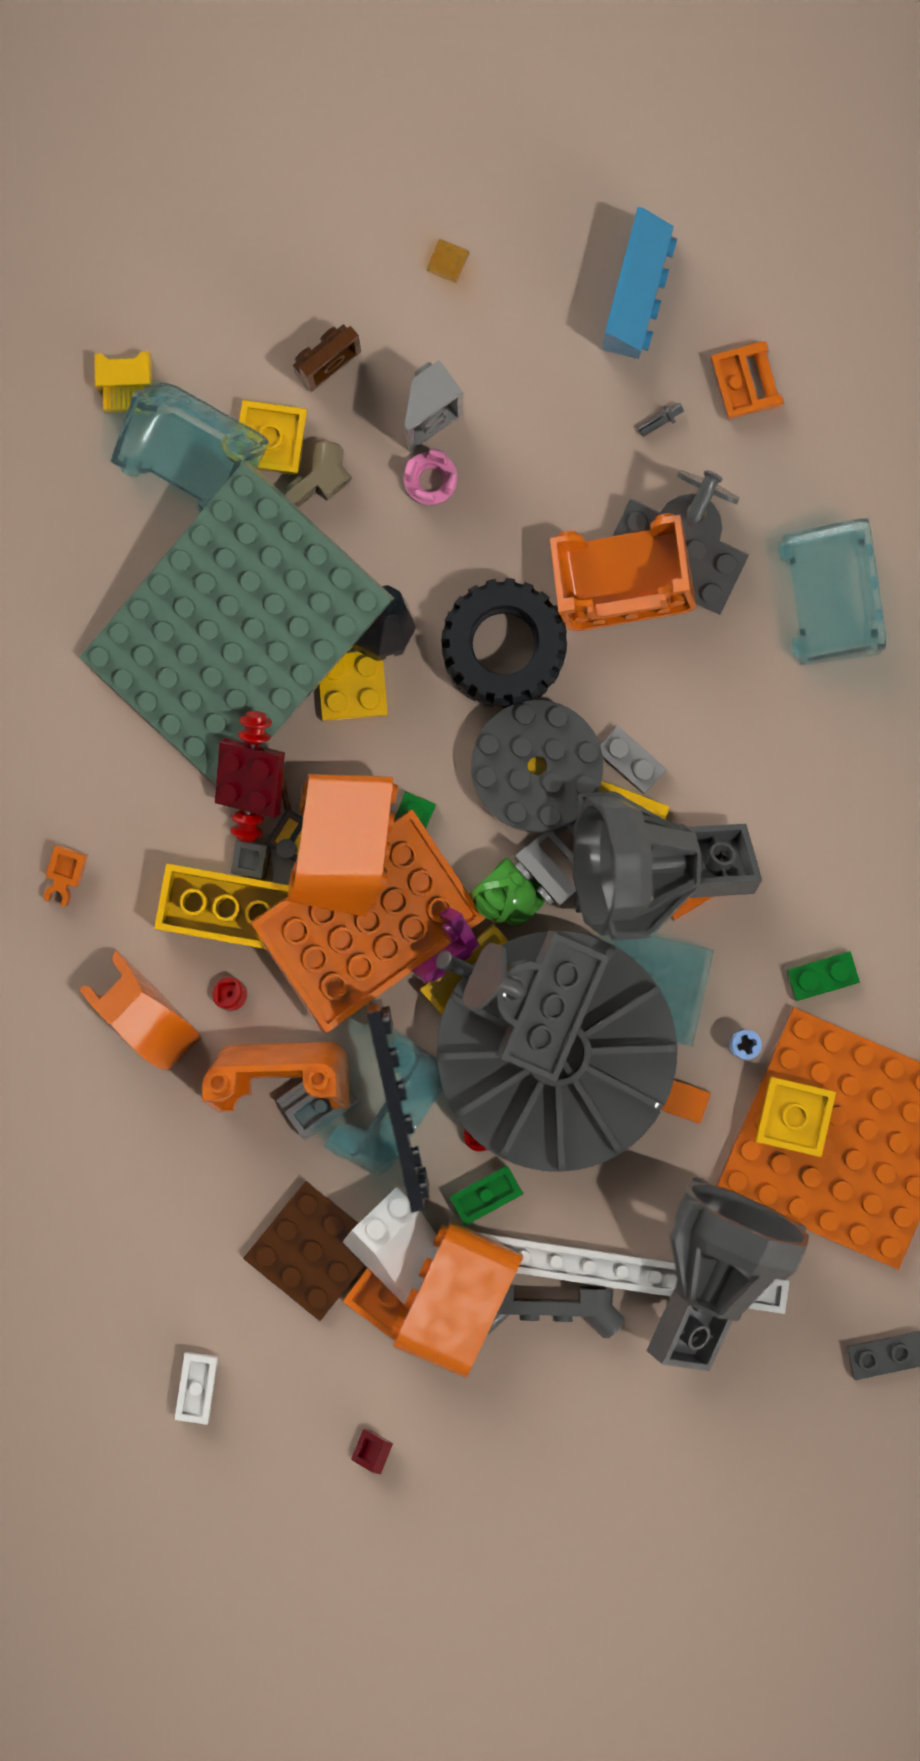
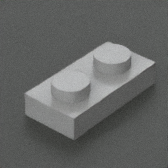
[600,726,667,795]

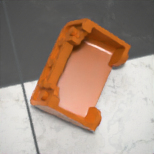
[550,513,696,631]
[202,1042,350,1113]

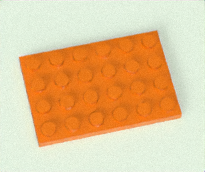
[249,810,486,1033]

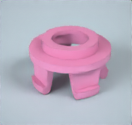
[404,449,457,506]

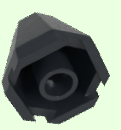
[352,585,416,661]

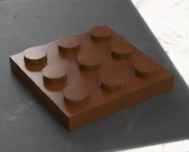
[243,1180,365,1321]

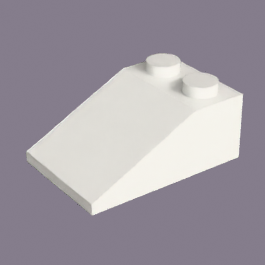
[343,1187,438,1304]

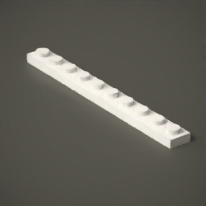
[477,1232,790,1314]

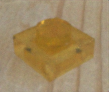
[427,238,469,284]

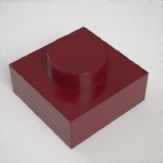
[351,1429,393,1474]

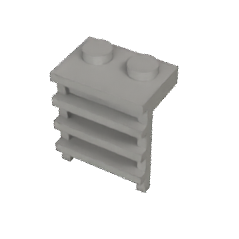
[514,823,576,907]

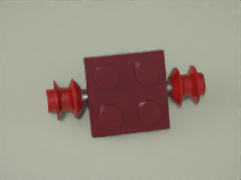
[215,711,285,842]

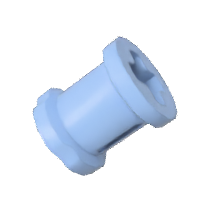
[729,1030,762,1060]

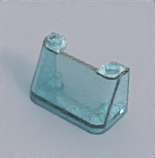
[110,383,269,513]
[778,518,886,666]
[324,1033,443,1174]

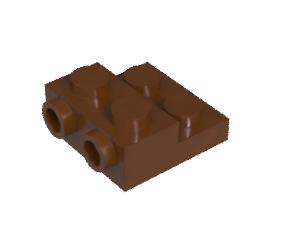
[293,324,361,392]

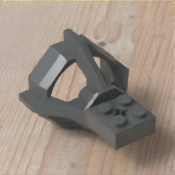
[573,792,762,940]
[646,1177,809,1371]

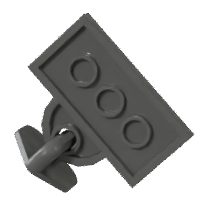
[613,470,749,615]
[436,931,610,1082]

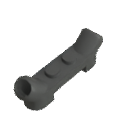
[487,1285,624,1338]

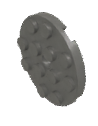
[471,700,603,833]

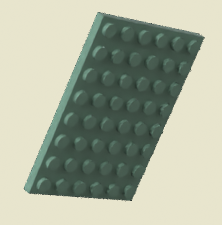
[80,461,394,785]

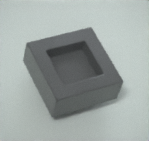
[231,840,271,879]

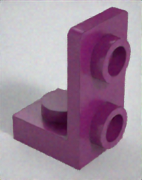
[412,907,480,983]

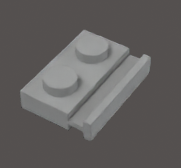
[276,1081,358,1140]

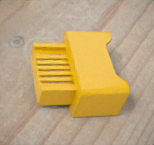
[94,352,153,413]

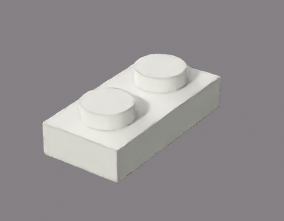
[175,1352,218,1425]

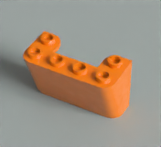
[287,774,398,917]
[389,1220,523,1378]

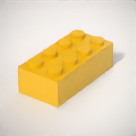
[154,863,289,950]

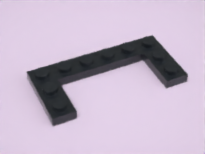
[367,999,430,1213]

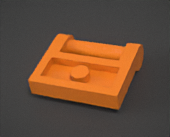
[710,341,784,420]

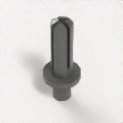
[638,403,684,436]

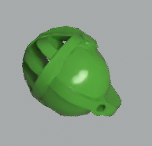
[470,857,545,926]

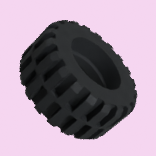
[441,578,567,709]

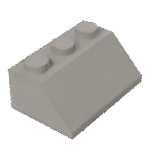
[404,360,463,452]

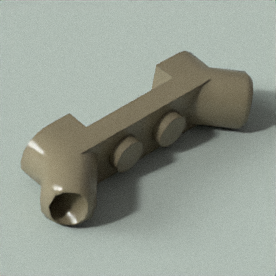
[284,441,352,508]

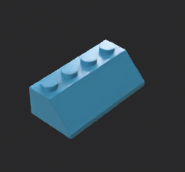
[602,207,677,359]

